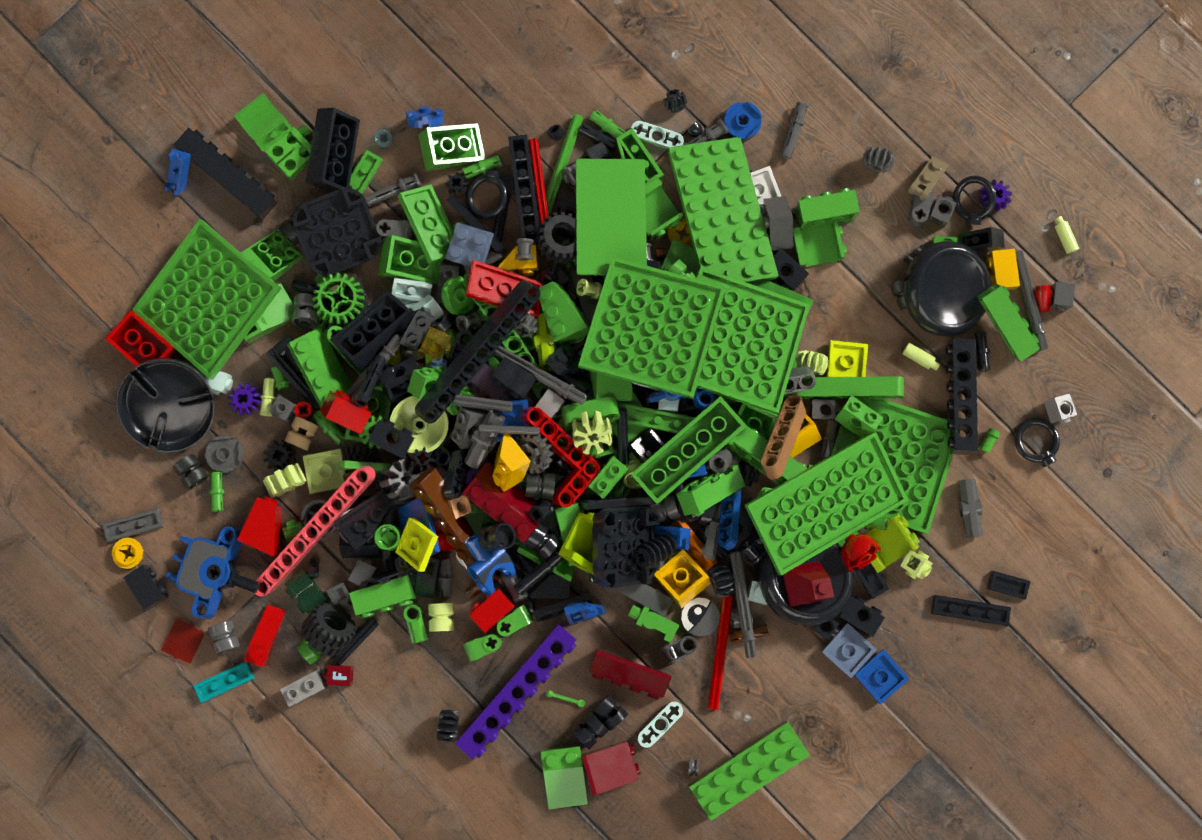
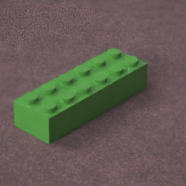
[631,396,747,505]
[688,721,810,821]

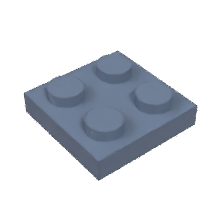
[445,223,494,267]
[821,623,877,678]

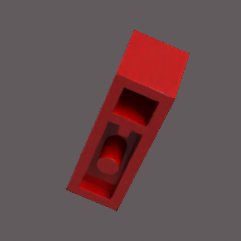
[244,605,286,667]

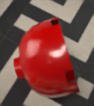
[841,534,881,572]

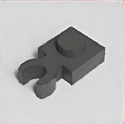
[326,581,355,614]

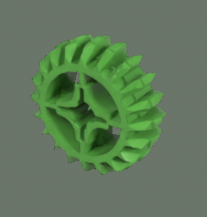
[312,273,365,325]

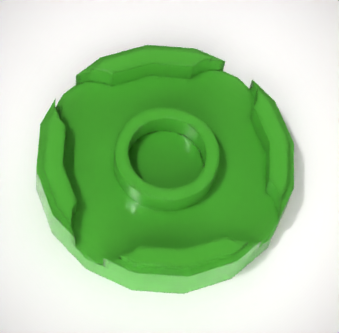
[442,276,473,315]

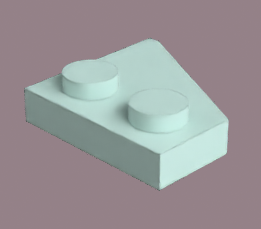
[391,276,432,308]

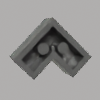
[760,196,793,251]

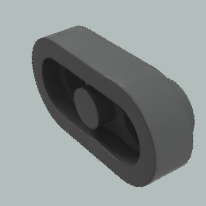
[702,522,719,561]

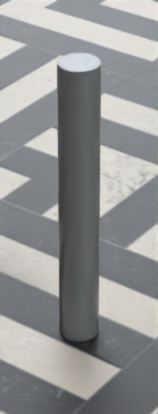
[479,425,540,435]

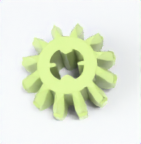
[796,350,828,376]

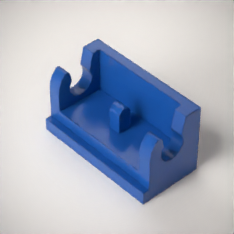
[164,149,191,195]
[655,525,691,550]

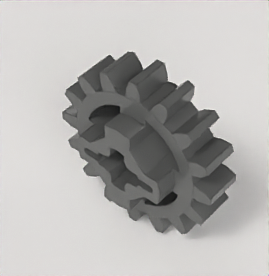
[515,433,553,474]

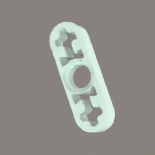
[631,121,684,149]
[638,701,683,748]

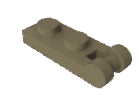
[908,156,949,202]

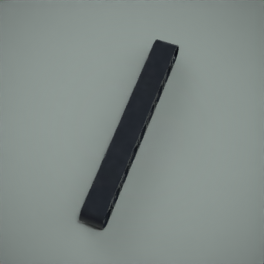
[415,280,541,424]

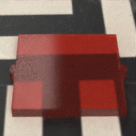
[161,619,206,664]

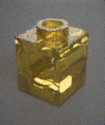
[419,326,452,360]

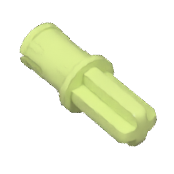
[259,378,275,416]

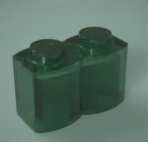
[284,569,328,614]

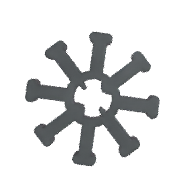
[380,459,422,501]

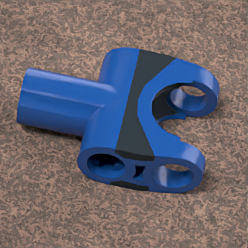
[464,533,516,596]

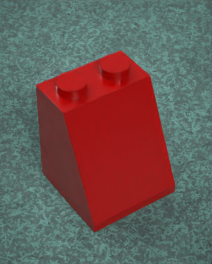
[237,496,282,557]

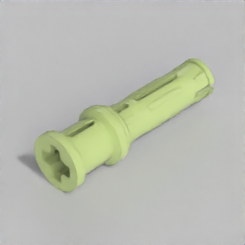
[576,278,602,299]

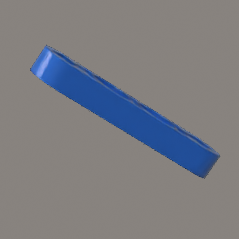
[718,489,741,550]

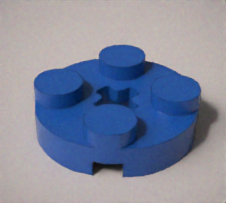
[724,102,762,141]
[406,106,444,128]

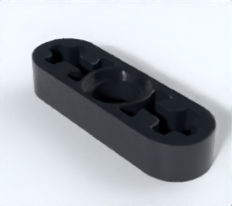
[443,449,468,500]

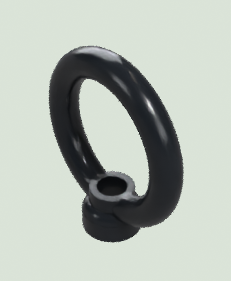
[466,169,508,219]
[952,175,996,225]
[1014,418,1060,468]

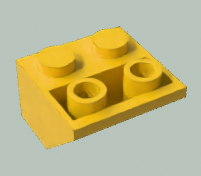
[498,245,538,279]

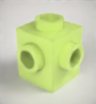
[900,550,933,579]

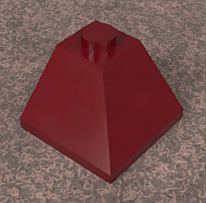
[783,562,834,607]

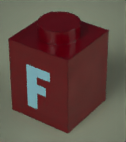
[324,665,354,686]

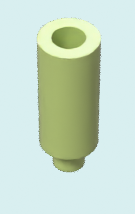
[1055,216,1080,254]
[902,342,940,370]

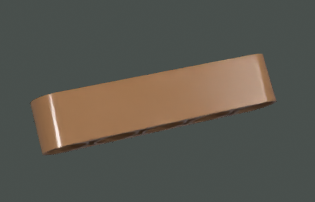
[761,394,806,480]

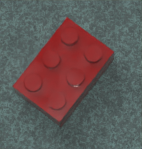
[105,310,179,366]

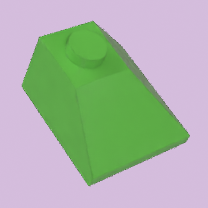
[738,403,779,440]

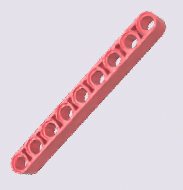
[255,466,376,597]

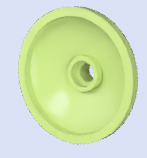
[390,396,449,454]

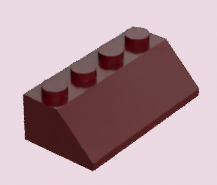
[462,461,539,543]
[589,649,672,700]

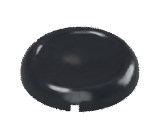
[904,241,991,337]
[116,358,215,452]
[759,542,854,627]

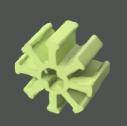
[572,411,612,454]
[263,463,307,498]

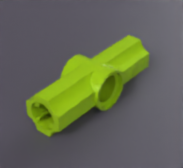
[534,313,557,371]

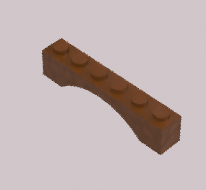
[410,469,475,567]

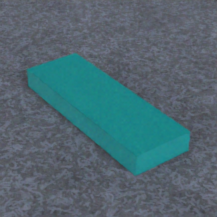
[193,661,255,704]

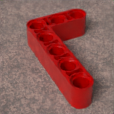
[521,407,600,507]

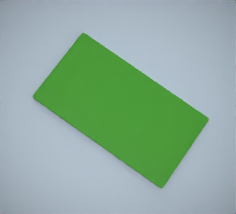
[576,159,647,275]

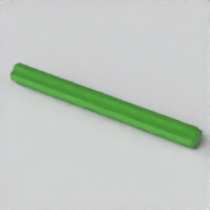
[546,114,583,216]

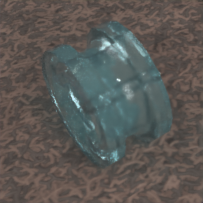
[375,129,392,148]

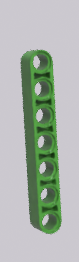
[783,376,904,400]

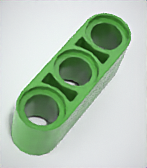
[561,396,620,430]

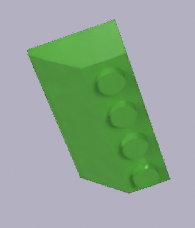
[287,327,352,409]

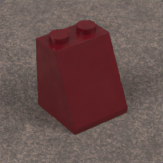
[582,740,641,796]

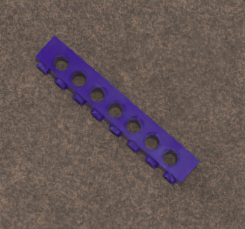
[455,625,577,760]

